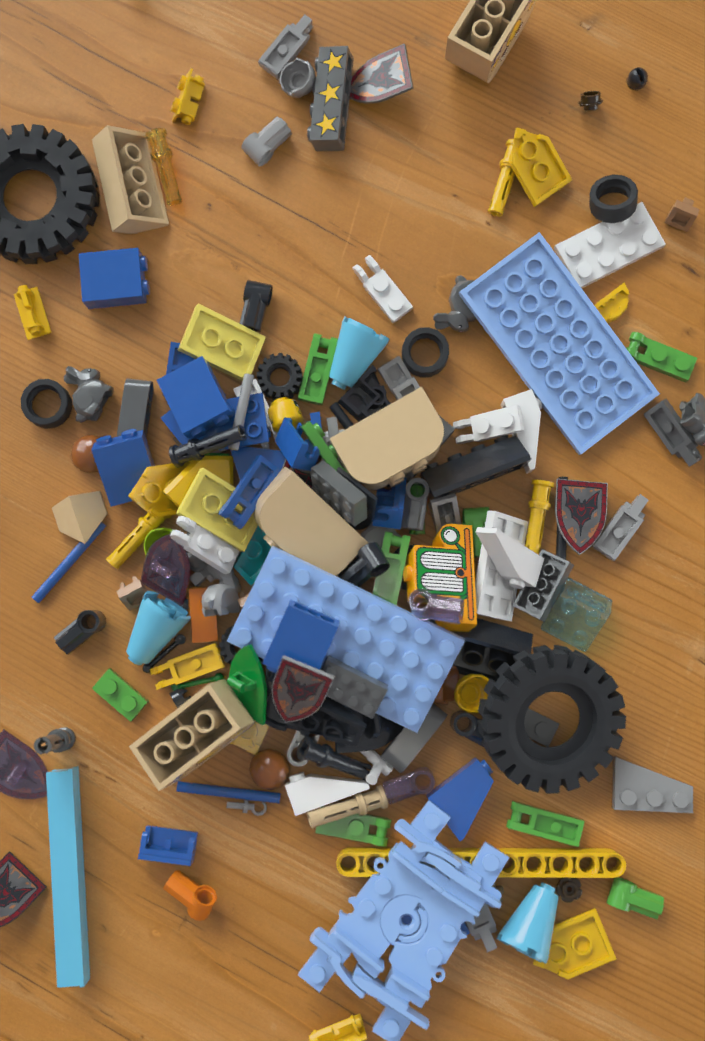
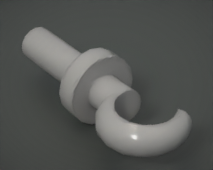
[226,800,267,816]

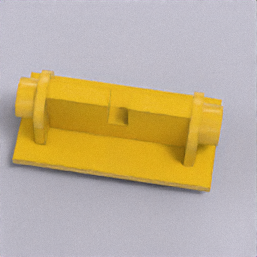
[171,69,205,125]
[14,285,52,340]
[309,1014,368,1041]

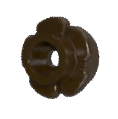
[578,91,603,111]
[556,878,582,903]

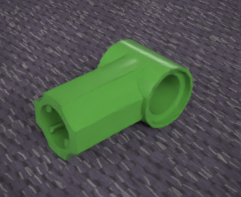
[462,507,490,558]
[607,877,664,919]

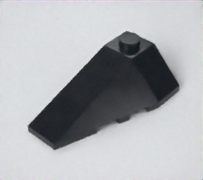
[265,673,367,747]

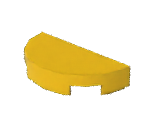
[594,283,629,323]

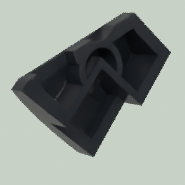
[338,365,391,422]

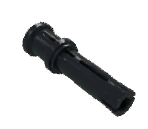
[169,425,247,468]
[297,737,372,781]

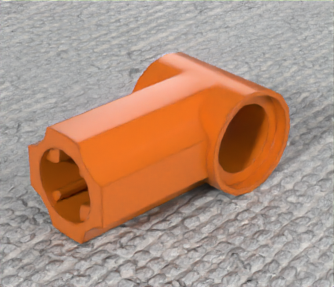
[163,870,217,921]

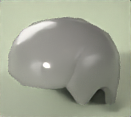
[279,58,316,98]

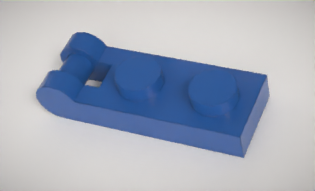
[218,455,280,529]

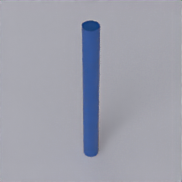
[32,522,106,603]
[176,781,281,804]

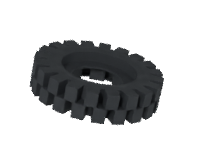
[0,124,100,264]
[477,645,626,794]

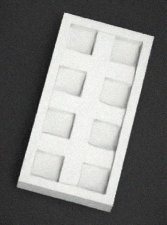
[554,202,666,288]
[475,511,528,622]

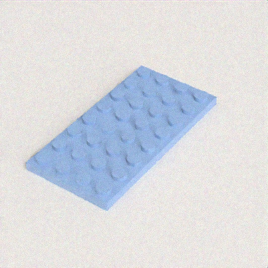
[458,232,660,455]
[227,546,465,733]

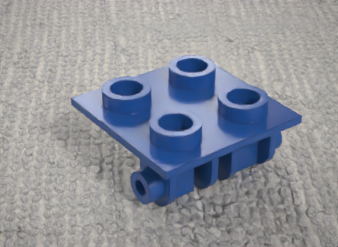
[216,393,271,451]

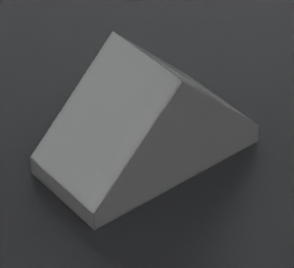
[428,493,461,534]

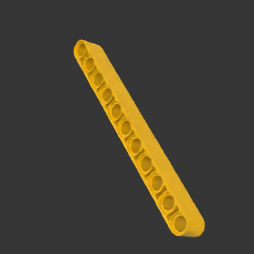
[336,847,626,878]

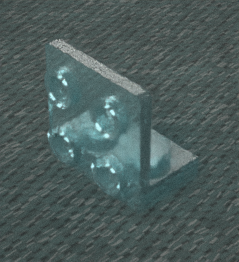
[541,577,612,652]

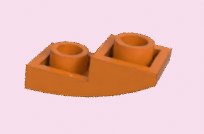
[188,586,218,643]

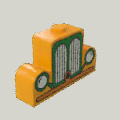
[403,524,477,632]

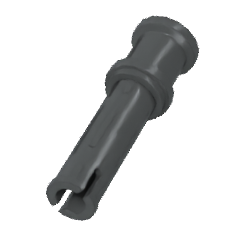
[34,727,76,755]

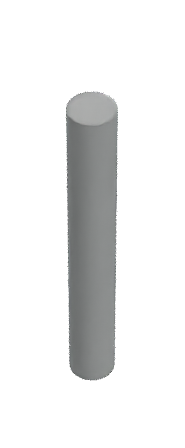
[228,374,254,451]

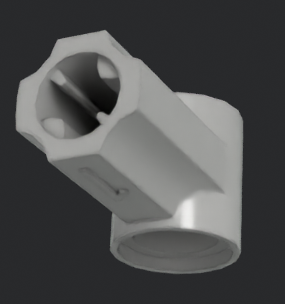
[241,117,292,166]

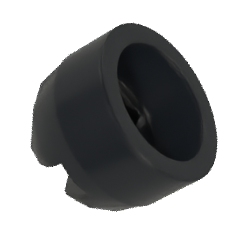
[627,67,648,90]
[169,688,191,708]

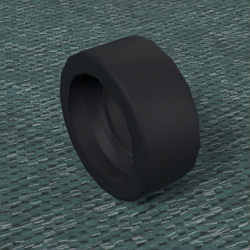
[589,175,638,223]
[401,327,449,378]
[21,379,72,429]

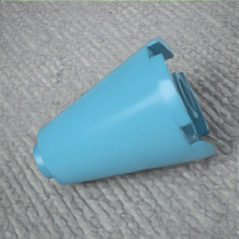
[329,317,389,390]
[126,591,191,665]
[497,882,559,964]

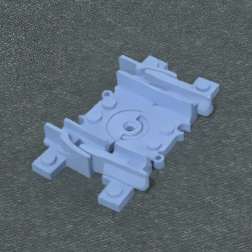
[298,800,509,1041]

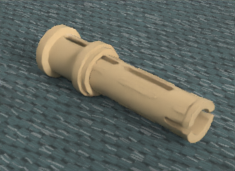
[307,785,388,829]

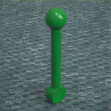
[171,673,224,691]

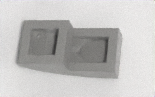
[377,356,420,400]

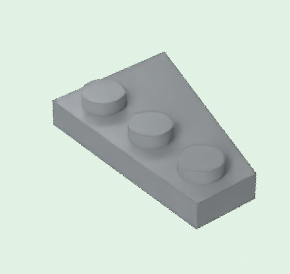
[612,756,693,813]

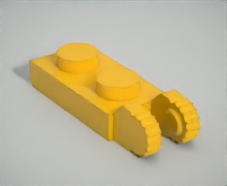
[150,643,225,690]

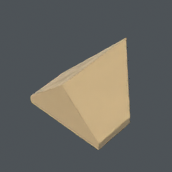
[52,491,108,544]

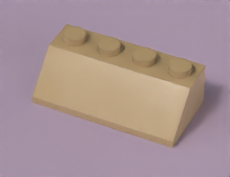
[92,125,169,234]

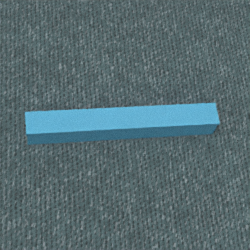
[46,766,90,988]

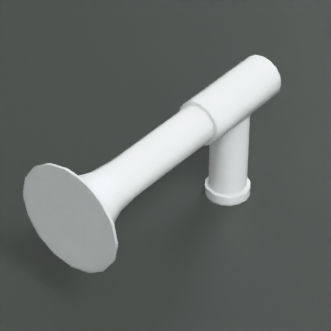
[361,750,393,785]

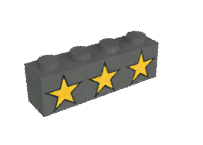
[307,46,354,151]

